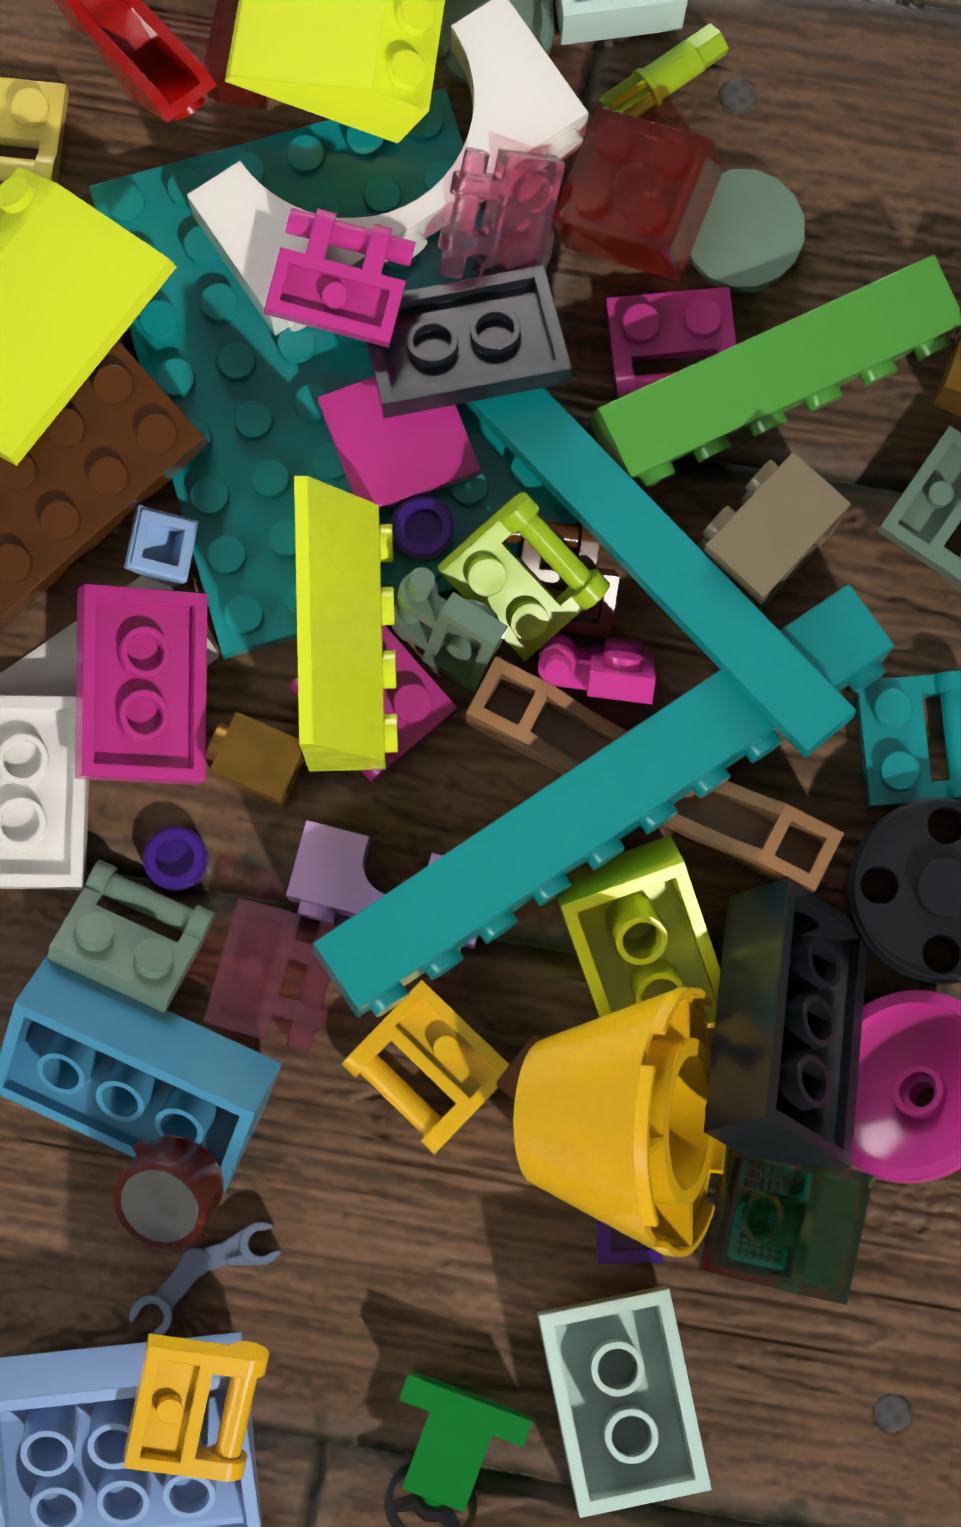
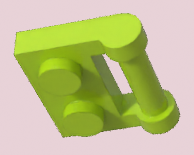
[438,492,610,661]

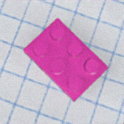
[74,584,207,785]

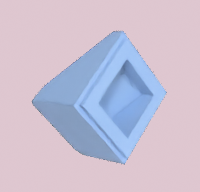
[124,505,199,587]

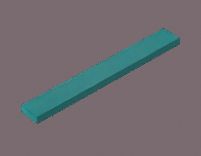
[466,388,856,759]

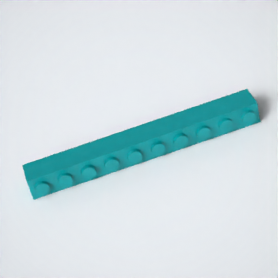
[313,584,895,1018]

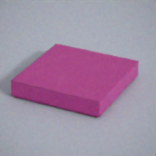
[317,377,481,512]

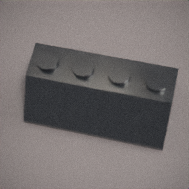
[704,877,868,1170]

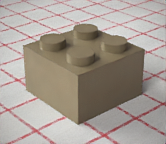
[698,452,851,611]

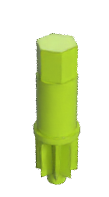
[595,23,729,130]

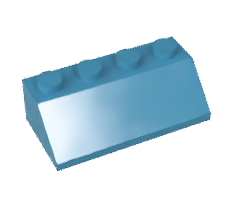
[0,955,282,1198]

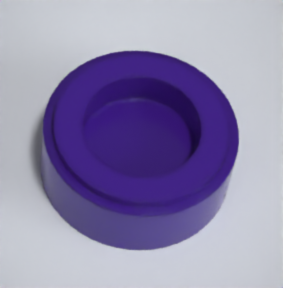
[392,496,455,563]
[143,826,209,892]

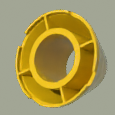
[513,987,727,1257]

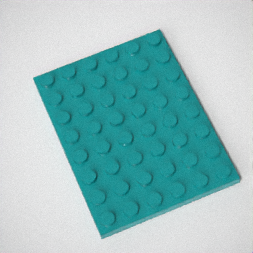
[89,88,577,659]

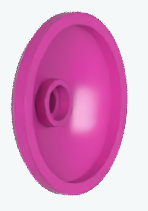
[851,990,961,1184]

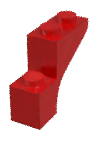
[54,0,217,123]

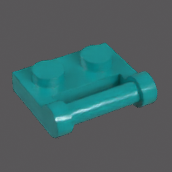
[855,670,961,809]

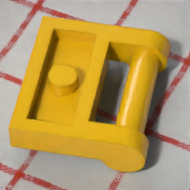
[341,980,510,1155]
[124,1333,270,1482]

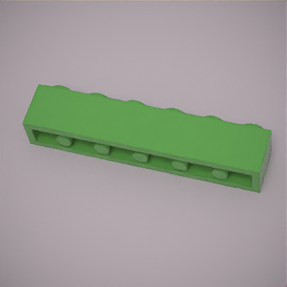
[588,255,961,490]

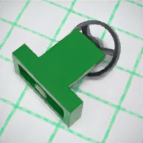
[384,1369,533,1527]

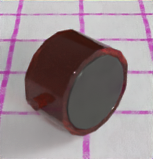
[113,1135,224,1250]

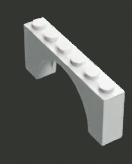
[187,0,588,336]

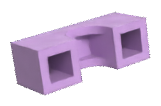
[286,820,477,951]

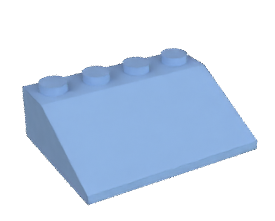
[0,1332,262,1527]

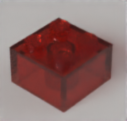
[552,106,723,282]

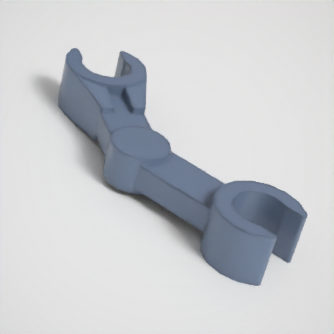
[129,1222,282,1335]

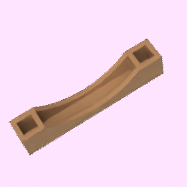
[466,656,844,893]

